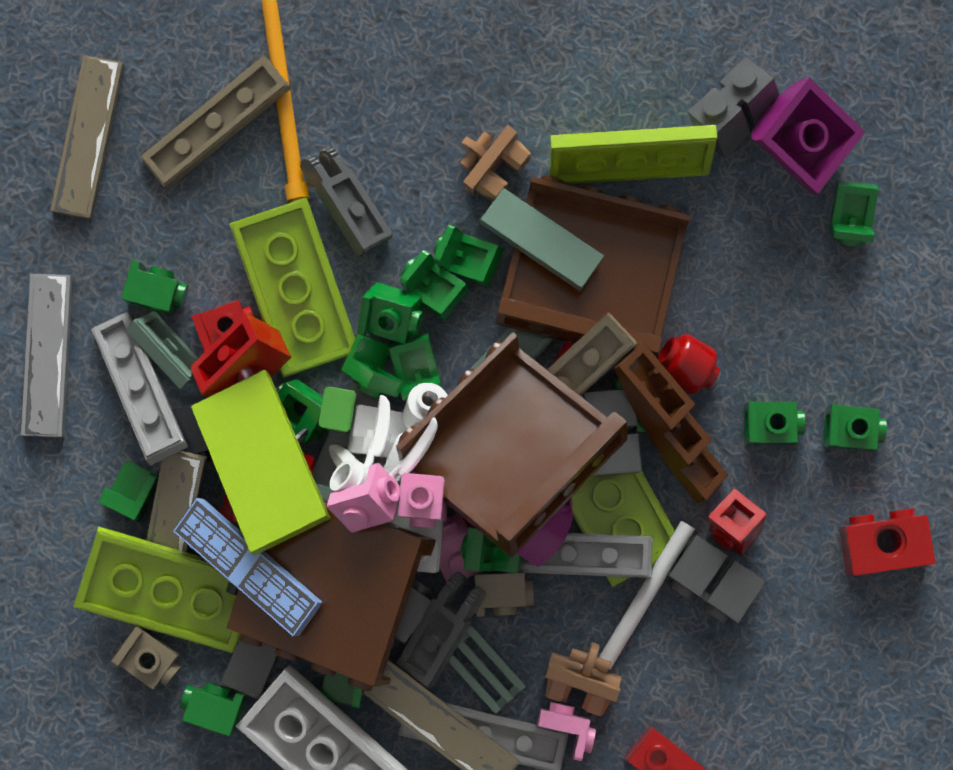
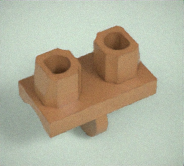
[460,125,531,202]
[545,642,622,716]

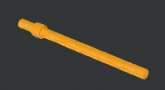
[261,0,311,203]

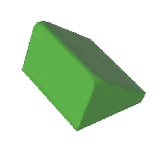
[319,387,356,434]

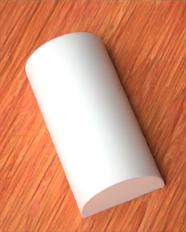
[236,665,408,770]

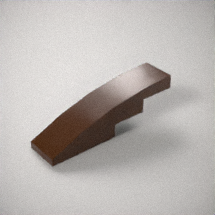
[614,341,729,504]

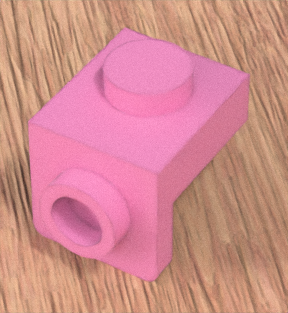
[327,463,400,533]
[398,473,448,528]
[439,514,483,582]
[537,702,596,761]

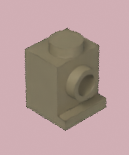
[475,573,534,617]
[112,626,182,690]

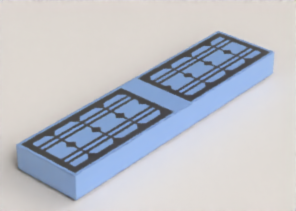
[173,498,324,636]

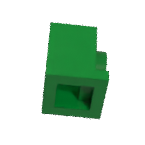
[121,260,189,316]
[357,282,424,344]
[276,379,326,443]
[744,401,805,445]
[823,404,887,451]
[180,682,247,736]

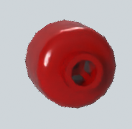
[657,334,720,394]

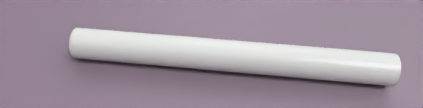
[599,521,695,670]

